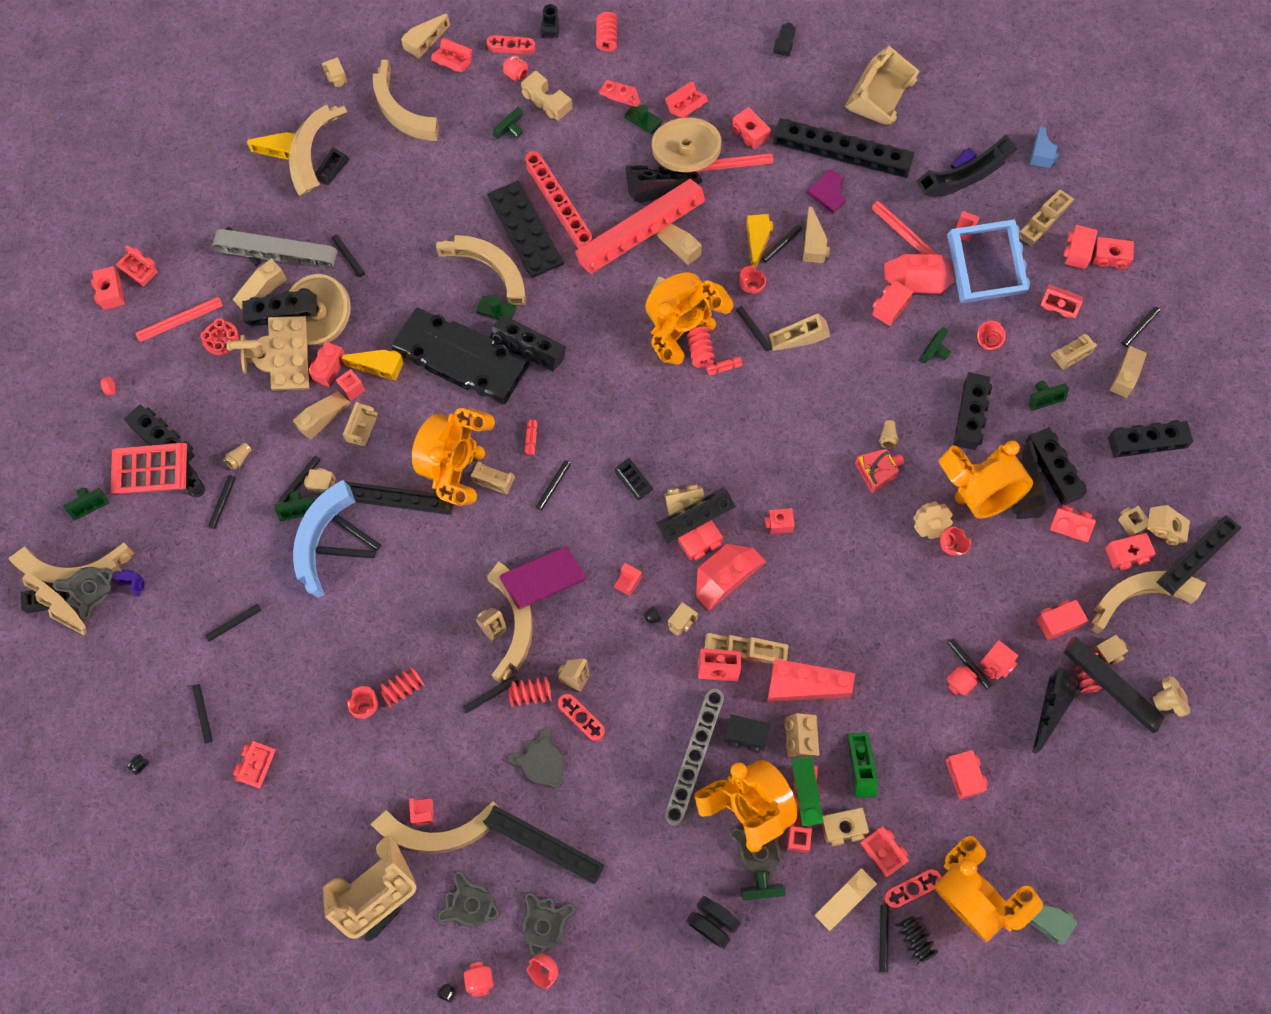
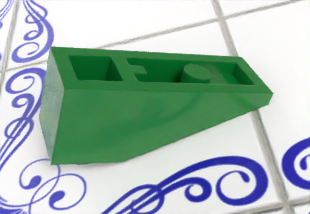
[848,733,878,798]
[791,756,824,826]

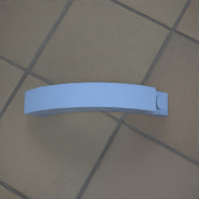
[293,480,356,598]

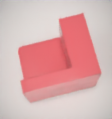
[956,211,980,242]
[336,369,366,401]
[614,563,642,596]
[409,798,434,826]

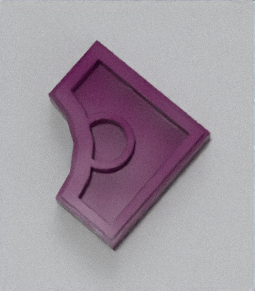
[807,169,845,214]

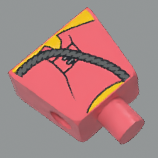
[855,449,904,493]

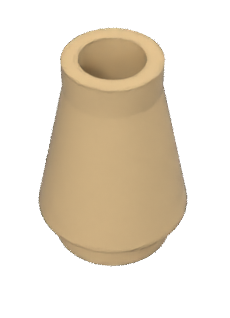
[879,420,898,449]
[223,442,252,470]

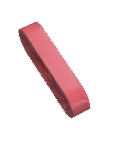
[487,35,535,55]
[558,694,605,742]
[884,869,941,908]

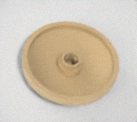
[652,118,721,172]
[289,274,351,346]

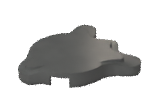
[53,567,113,620]
[508,729,564,788]
[730,828,781,881]
[437,871,500,927]
[522,892,576,956]

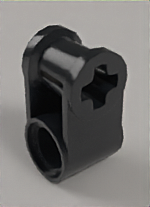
[541,4,559,38]
[171,461,205,498]

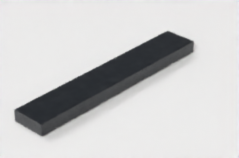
[345,481,454,515]
[1156,515,1242,596]
[1063,636,1165,733]
[484,805,605,884]

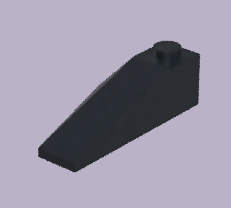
[625,165,703,203]
[1012,440,1050,519]
[1032,667,1079,754]

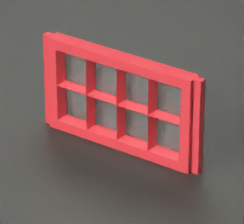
[110,443,187,494]

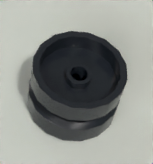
[685,896,741,950]

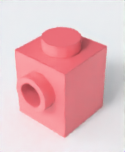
[765,508,795,534]

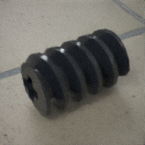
[895,915,939,965]

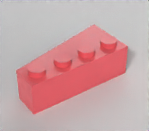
[767,659,855,703]

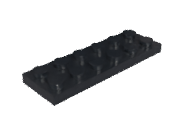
[487,180,564,278]

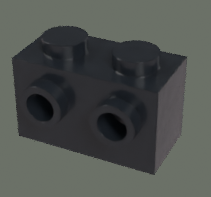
[724,714,770,753]

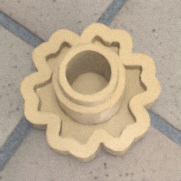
[913,501,953,539]
[1153,676,1190,717]

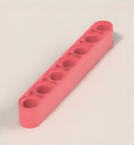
[525,151,592,249]

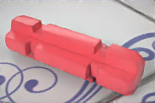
[706,357,742,375]
[524,420,537,456]

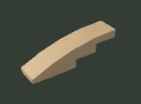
[1019,190,1074,247]
[22,572,87,636]
[704,633,788,664]

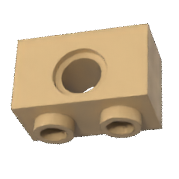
[1147,505,1190,545]
[821,808,869,846]

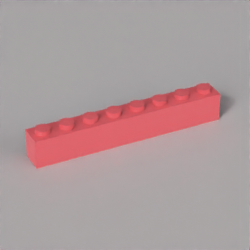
[575,179,705,274]

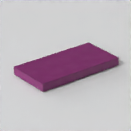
[499,546,586,610]

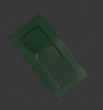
[624,105,662,134]
[493,107,523,139]
[476,295,517,320]
[918,327,951,364]
[1029,381,1069,411]
[64,488,110,521]
[274,491,314,522]
[741,870,786,900]

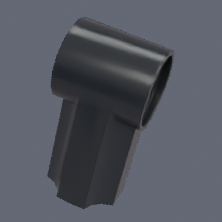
[773,22,796,57]

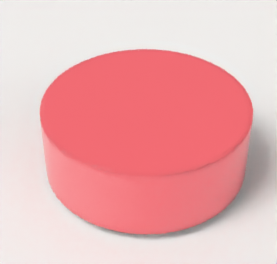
[101,376,116,396]

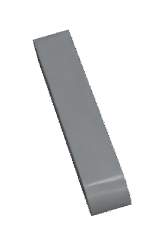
[212,229,337,269]
[665,689,724,826]

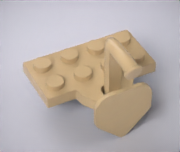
[227,316,309,391]

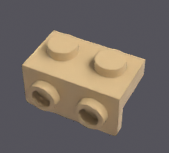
[664,484,705,516]
[785,713,820,757]

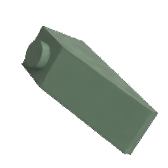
[1029,905,1078,945]

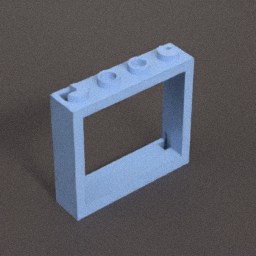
[947,219,1030,303]

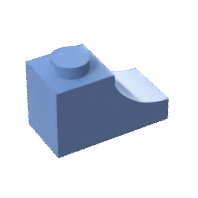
[1030,127,1059,169]

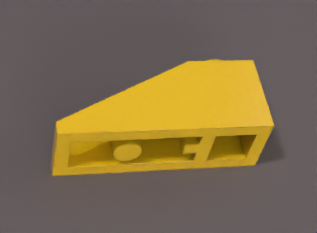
[247,132,295,160]
[746,214,773,270]
[342,350,404,381]

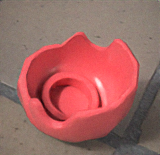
[739,266,766,294]
[977,320,1006,351]
[940,526,971,556]
[347,686,378,719]
[527,953,559,989]

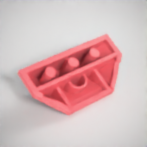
[884,254,956,294]
[696,544,767,611]

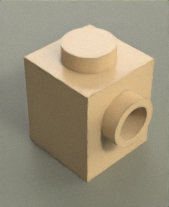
[304,468,336,494]
[1092,635,1128,665]

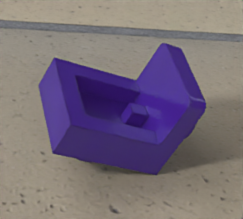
[113,570,145,597]

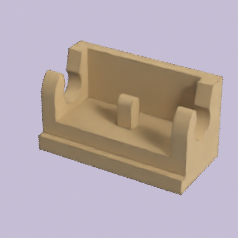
[1051,334,1097,370]
[343,402,378,447]
[471,461,515,495]

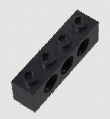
[242,288,318,327]
[490,315,566,372]
[953,372,992,450]
[123,404,195,465]
[1108,420,1193,458]
[1026,427,1087,505]
[656,487,736,544]

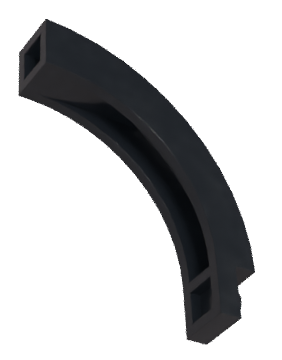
[915,134,1018,197]

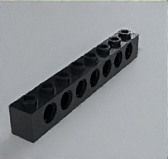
[773,118,915,178]

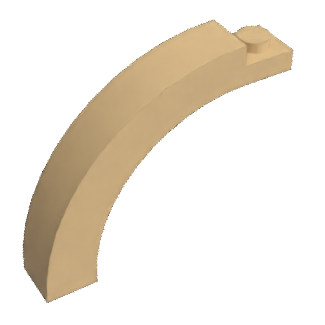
[373,60,439,141]
[289,105,347,196]
[436,235,526,305]
[8,543,134,587]
[487,561,533,683]
[1092,571,1206,634]
[371,801,498,853]

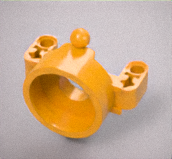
[645,272,733,365]
[412,408,495,506]
[939,440,1033,519]
[695,760,797,853]
[933,836,1043,943]

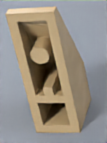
[401,14,450,58]
[803,207,830,263]
[655,223,702,265]
[233,258,287,309]
[769,313,831,351]
[1109,346,1147,398]
[293,391,351,440]
[475,607,507,642]
[557,659,590,693]
[814,868,877,931]

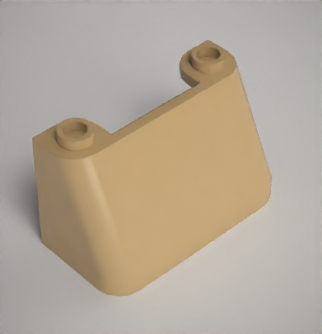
[845,46,919,126]
[322,835,416,939]

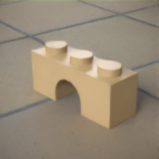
[521,70,573,121]

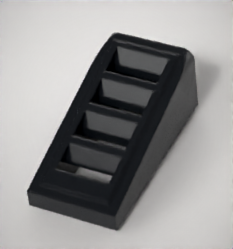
[315,147,350,185]
[615,458,653,501]
[21,588,66,613]
[365,906,402,942]

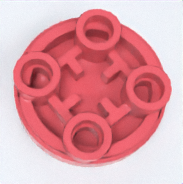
[201,318,240,355]

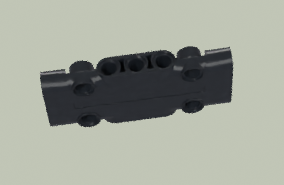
[392,307,530,405]

